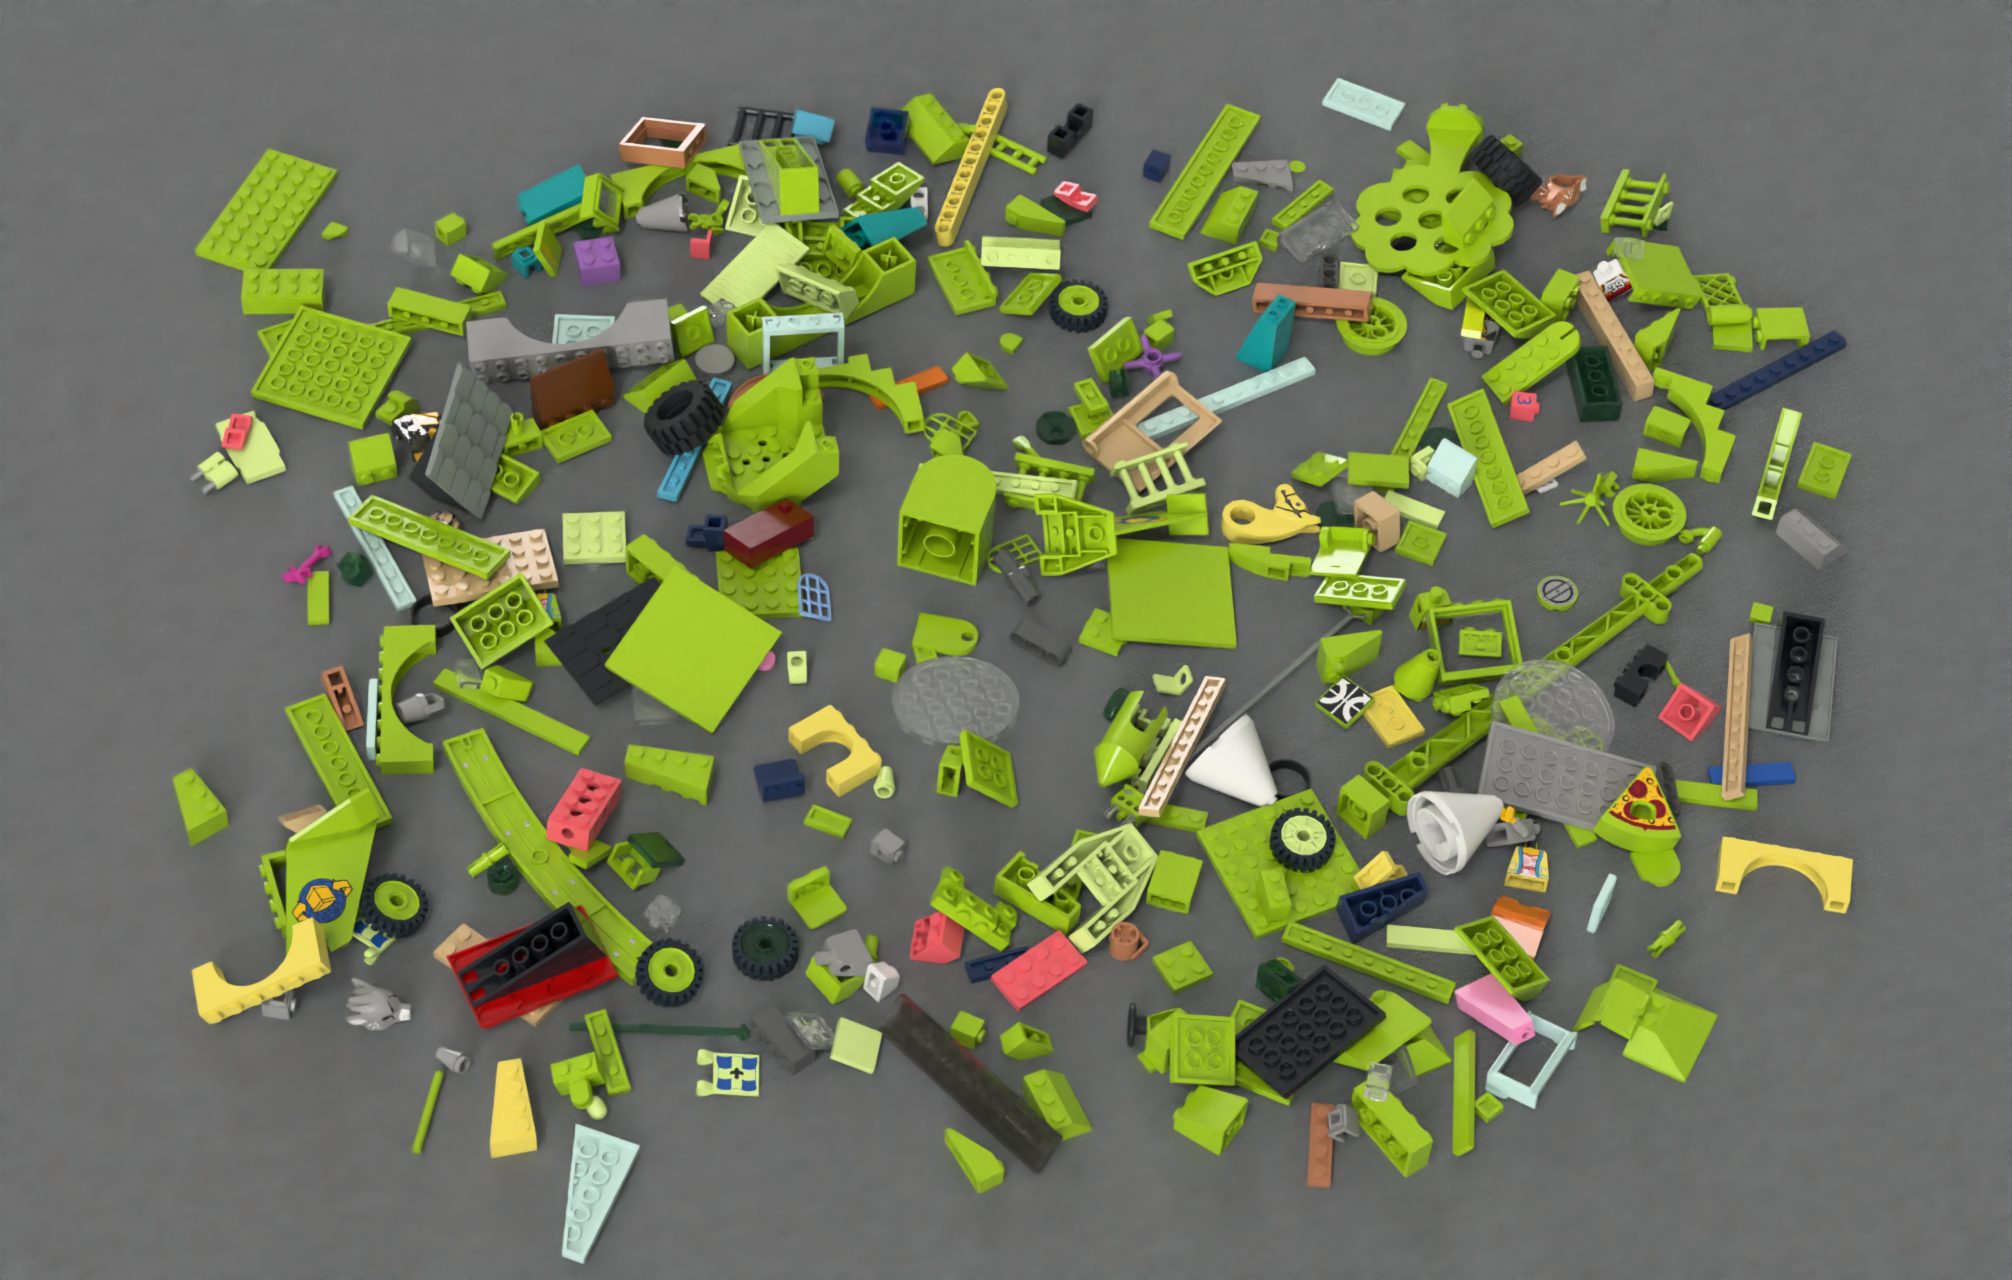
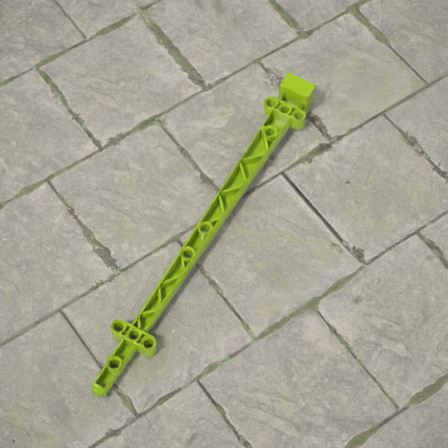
[1335,553,1703,840]

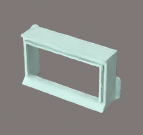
[1485,1010,1578,1109]

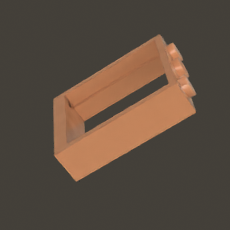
[618,117,707,168]

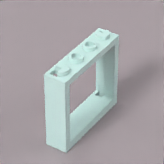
[762,313,845,374]

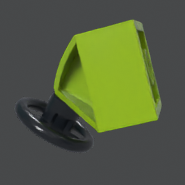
[1127,1002,1187,1075]

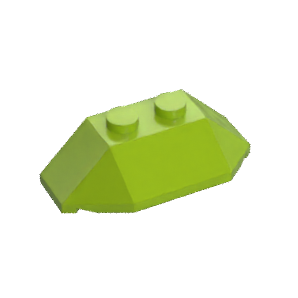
[1187,241,1263,297]

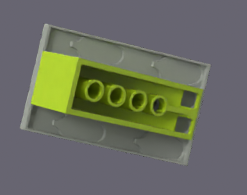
[739,136,839,224]

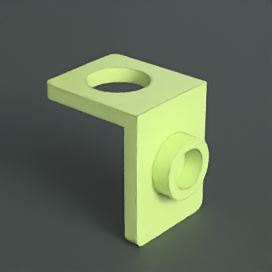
[1643,201,1674,226]
[1152,665,1193,696]

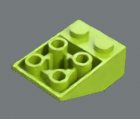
[1634,308,1681,372]

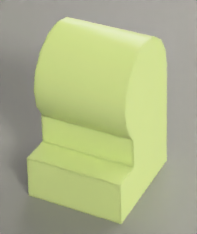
[787,651,807,684]

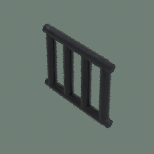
[727,106,795,146]

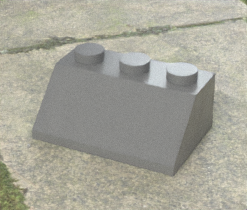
[1776,508,1848,571]

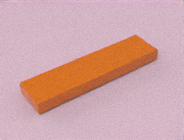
[869,365,948,411]

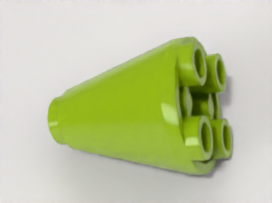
[1393,649,1441,702]

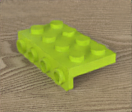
[927,240,998,316]

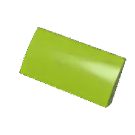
[490,453,542,504]

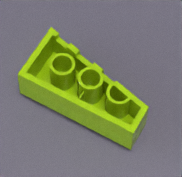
[993,850,1081,936]

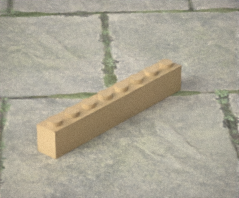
[1575,271,1655,402]

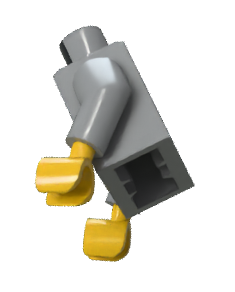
[1486,806,1540,847]

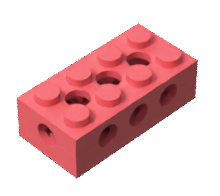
[546,768,622,852]

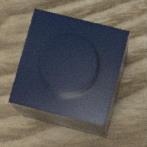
[1143,149,1171,183]

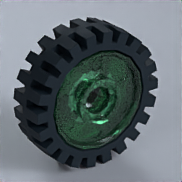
[732,916,798,981]

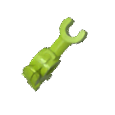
[687,198,730,236]

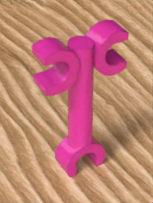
[281,544,332,584]

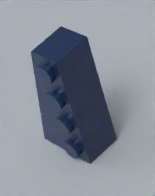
[1336,872,1429,945]

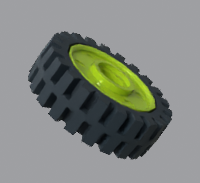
[1049,279,1108,333]
[360,873,429,939]
[635,938,704,1008]

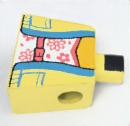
[1504,841,1549,893]

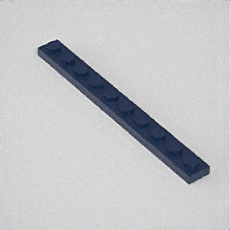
[1707,330,1847,411]

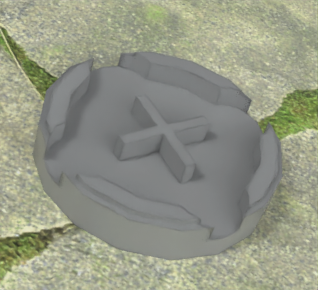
[695,344,735,378]

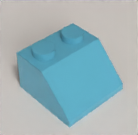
[791,109,835,145]

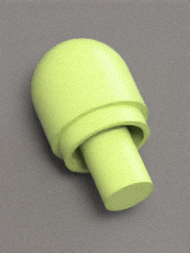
[586,1095,607,1120]

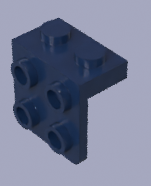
[754,759,805,802]

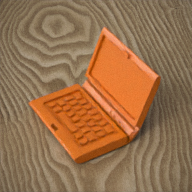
[1490,896,1551,961]

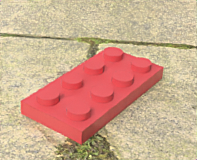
[990,930,1088,1012]

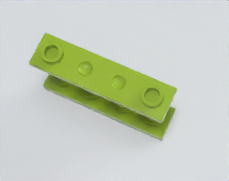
[1600,169,1670,238]
[1003,452,1097,510]

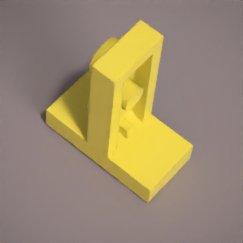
[1353,851,1408,890]

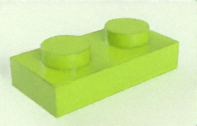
[1073,378,1109,416]

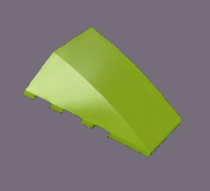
[784,216,857,283]

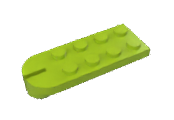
[1481,321,1581,406]

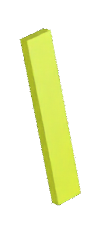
[1461,297,1485,339]

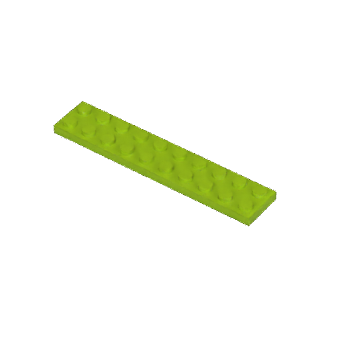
[1149,104,1261,240]

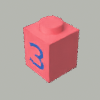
[1509,391,1540,422]

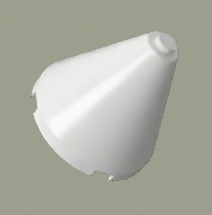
[1185,714,1278,807]
[1407,791,1504,875]

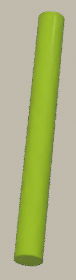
[412,1071,444,1154]

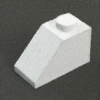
[863,962,900,1003]

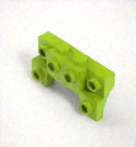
[930,866,1017,952]

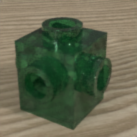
[336,552,373,588]

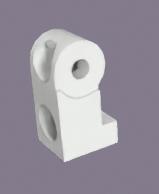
[909,187,928,222]

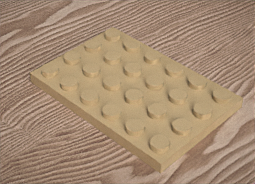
[421,529,559,607]

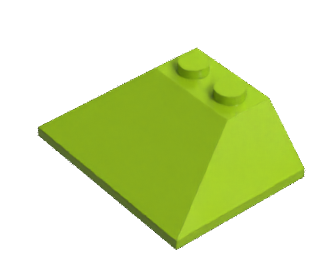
[1622,987,1718,1083]

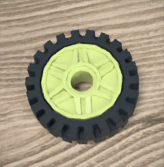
[1269,808,1336,873]

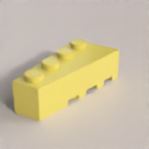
[490,1058,537,1158]

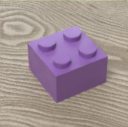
[573,236,620,286]

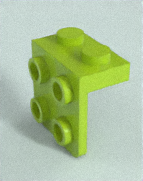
[787,866,847,930]

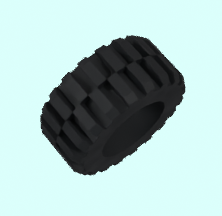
[1470,134,1542,204]
[644,380,724,455]

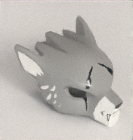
[345,978,411,1031]

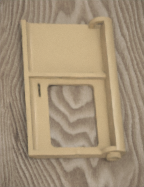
[1082,371,1223,493]

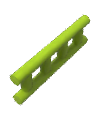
[990,134,1048,176]

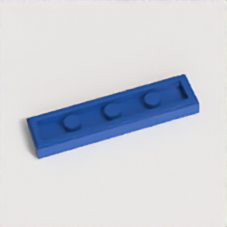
[1707,762,1796,786]

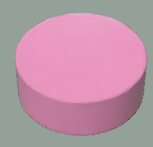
[758,651,775,671]

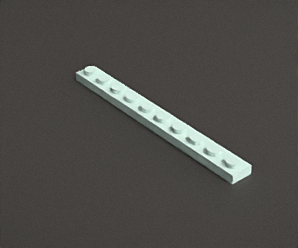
[1137,357,1316,440]

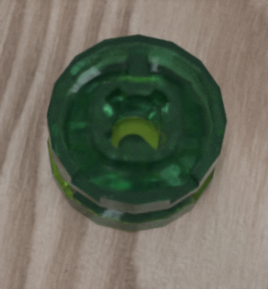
[1109,369,1129,397]
[487,861,518,896]

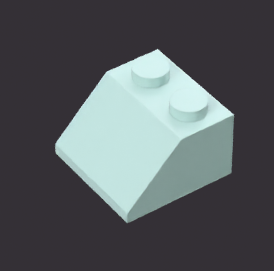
[1426,438,1477,498]

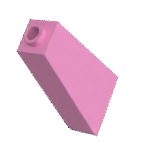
[1454,973,1535,1045]

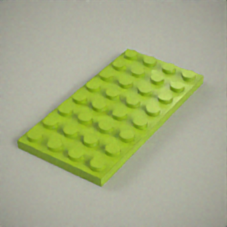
[195,148,338,271]

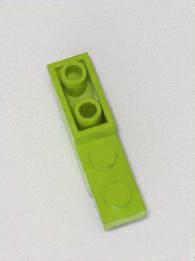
[1228,543,1311,581]

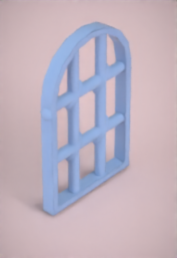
[797,574,832,622]

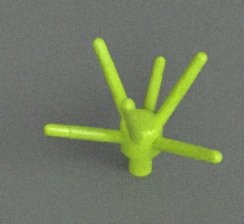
[1559,473,1610,526]

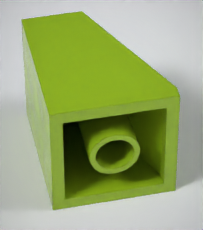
[1173,1085,1248,1156]

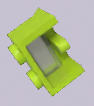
[607,840,661,891]

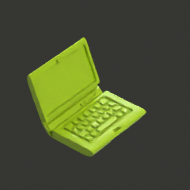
[1572,979,1652,1040]

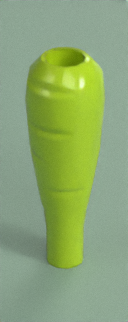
[957,123,976,136]

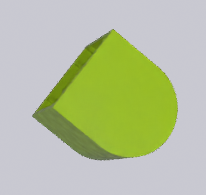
[897,454,996,586]

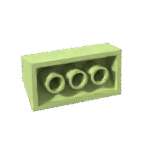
[774,263,859,319]

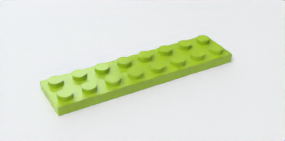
[1447,388,1530,528]
[348,495,511,580]
[285,693,393,830]

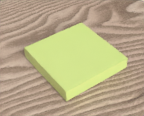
[1338,261,1378,297]
[830,1017,882,1074]

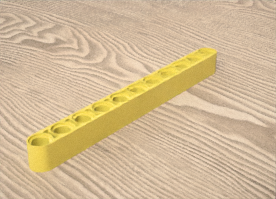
[935,88,1008,247]

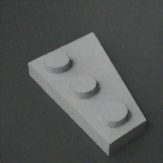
[1231,160,1293,192]

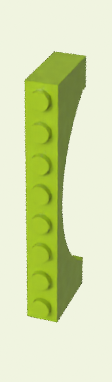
[610,144,747,220]
[376,625,437,775]

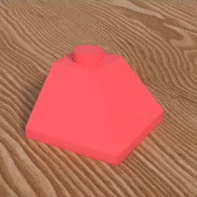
[1658,683,1722,741]

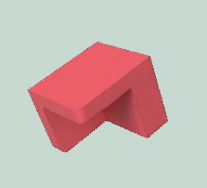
[690,230,713,260]

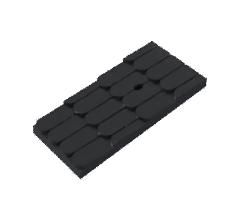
[544,577,660,707]

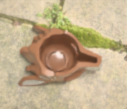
[1530,174,1587,217]

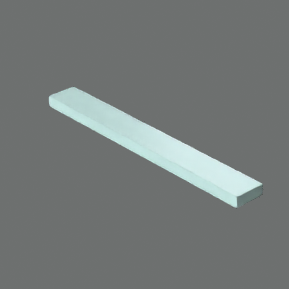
[333,485,417,612]

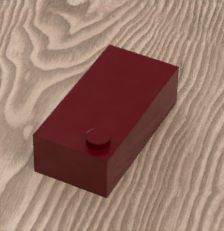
[723,498,814,569]

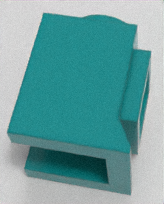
[512,246,542,279]

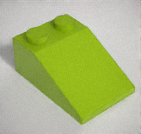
[1316,630,1382,684]

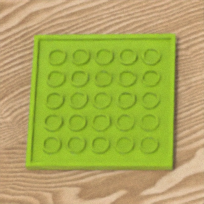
[250,305,412,430]
[1196,788,1360,940]

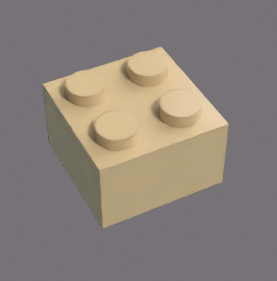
[1354,491,1400,552]

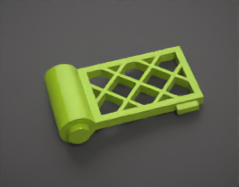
[1692,273,1753,326]

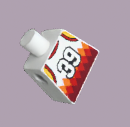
[1593,259,1633,303]

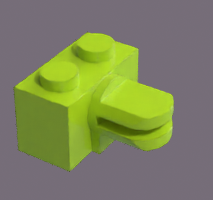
[550,1052,606,1109]

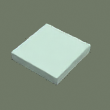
[1587,873,1617,933]

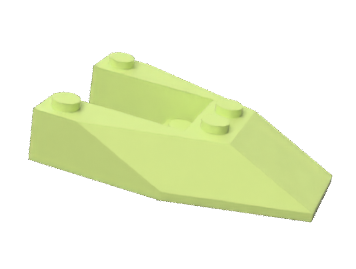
[1026,823,1158,954]

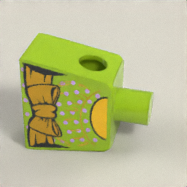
[1409,586,1453,632]

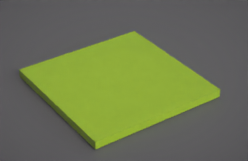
[1106,538,1237,649]
[604,565,782,735]

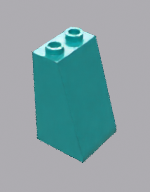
[517,164,604,227]
[840,207,927,253]
[1235,294,1296,372]

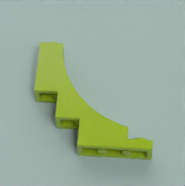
[1653,367,1736,484]

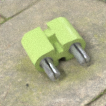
[189,452,238,494]

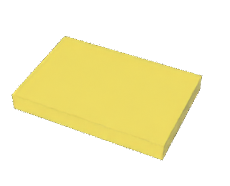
[1363,685,1425,749]

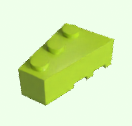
[173,767,229,847]

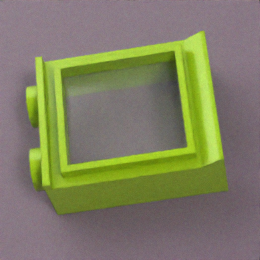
[579,173,625,235]

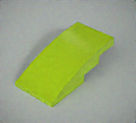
[843,162,925,217]

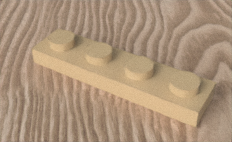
[1517,441,1587,495]

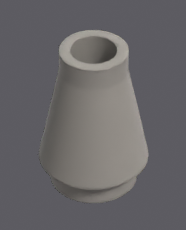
[436,1046,471,1074]

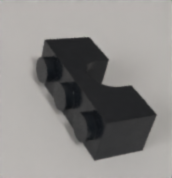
[1047,102,1094,159]
[1613,644,1669,708]

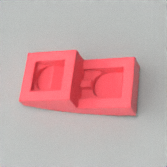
[1054,181,1098,212]
[221,413,253,450]

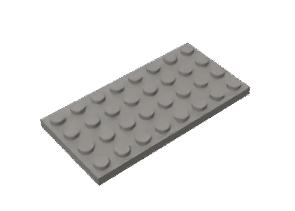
[1477,720,1657,832]

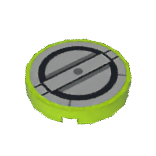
[1536,576,1578,612]

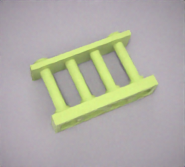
[981,236,1061,270]
[1110,442,1206,515]

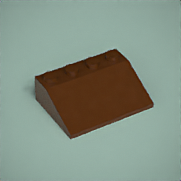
[530,348,615,430]

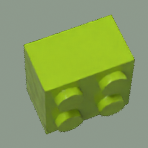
[1541,268,1581,323]

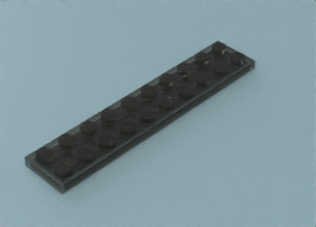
[878,994,1063,1174]

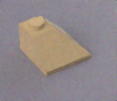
[277,804,327,833]

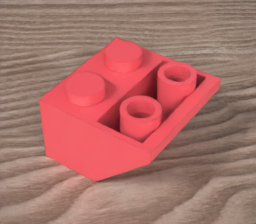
[909,911,964,964]

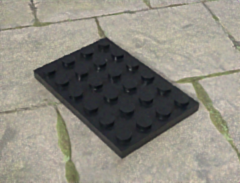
[1235,964,1387,1099]

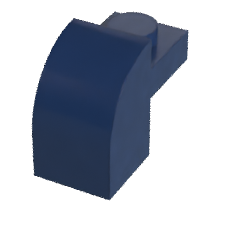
[685,514,729,552]

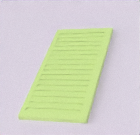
[700,222,810,315]

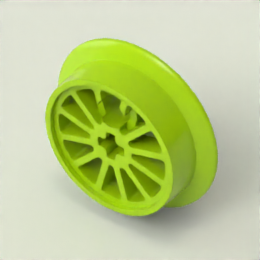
[1336,297,1407,355]
[1613,484,1686,546]

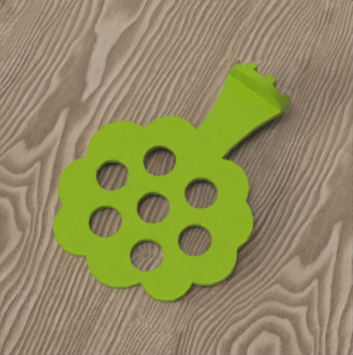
[1350,103,1514,277]

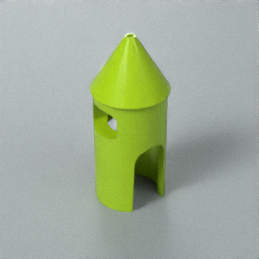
[1094,691,1168,787]

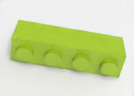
[387,287,472,336]

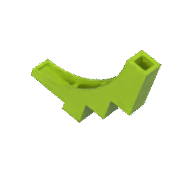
[818,354,925,434]
[1752,407,1802,520]

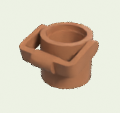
[1108,922,1149,961]

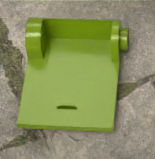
[1309,526,1375,578]

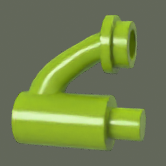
[1679,527,1722,555]

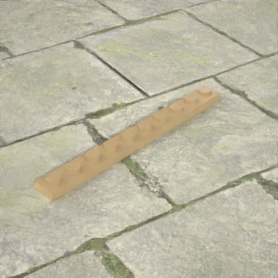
[1721,633,1753,801]
[1138,676,1226,818]

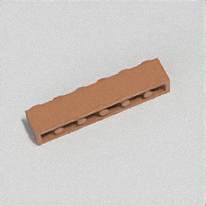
[1252,283,1373,322]

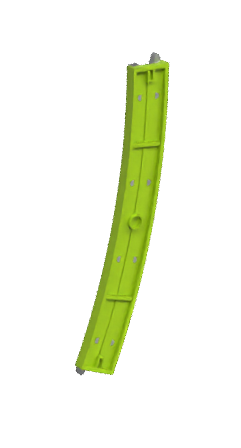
[442,728,653,989]

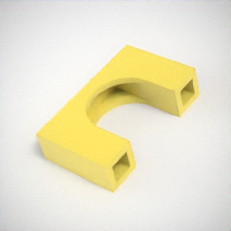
[789,704,882,797]

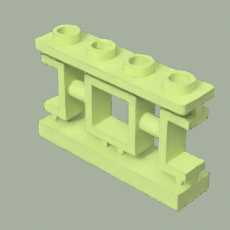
[1130,704,1182,792]

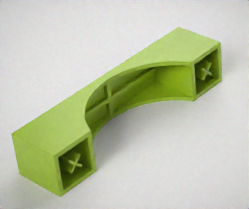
[727,236,916,370]

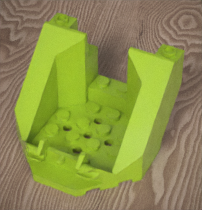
[702,357,839,514]

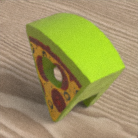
[1593,767,1681,852]

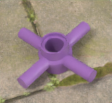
[1123,335,1182,379]

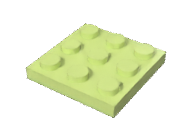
[562,511,626,565]

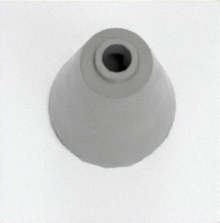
[636,193,691,232]

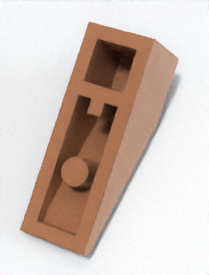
[320,665,364,732]

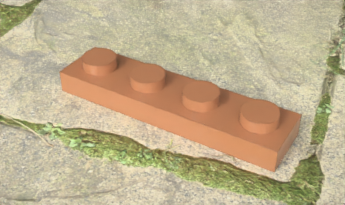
[1307,1102,1334,1188]

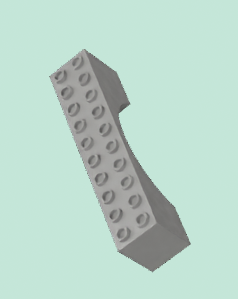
[466,299,674,384]

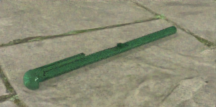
[569,1022,750,1041]

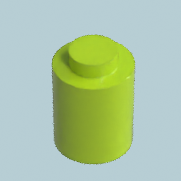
[836,169,864,198]

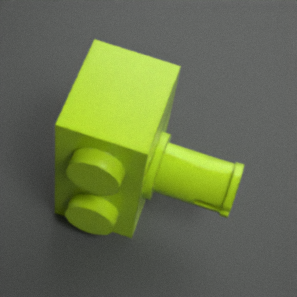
[501,412,543,458]

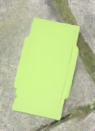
[215,410,286,485]

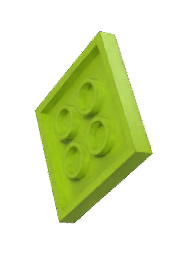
[959,729,1018,808]
[1170,1013,1235,1086]

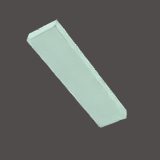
[366,679,379,760]

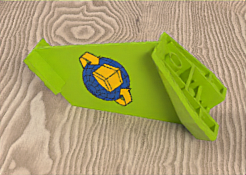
[1034,493,1209,576]
[284,787,379,956]

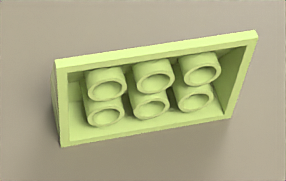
[725,175,811,237]

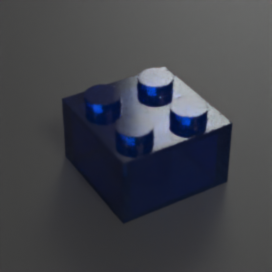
[865,107,911,155]

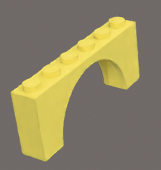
[1715,836,1853,914]
[192,917,331,1025]

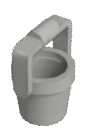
[397,692,446,724]

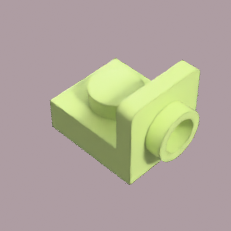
[1409,446,1434,481]

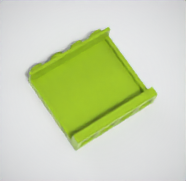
[1606,238,1702,309]

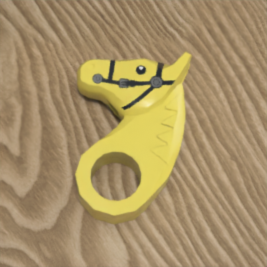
[1221,484,1321,544]

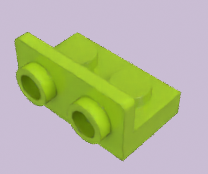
[1458,627,1502,659]

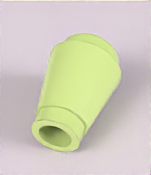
[874,766,895,798]

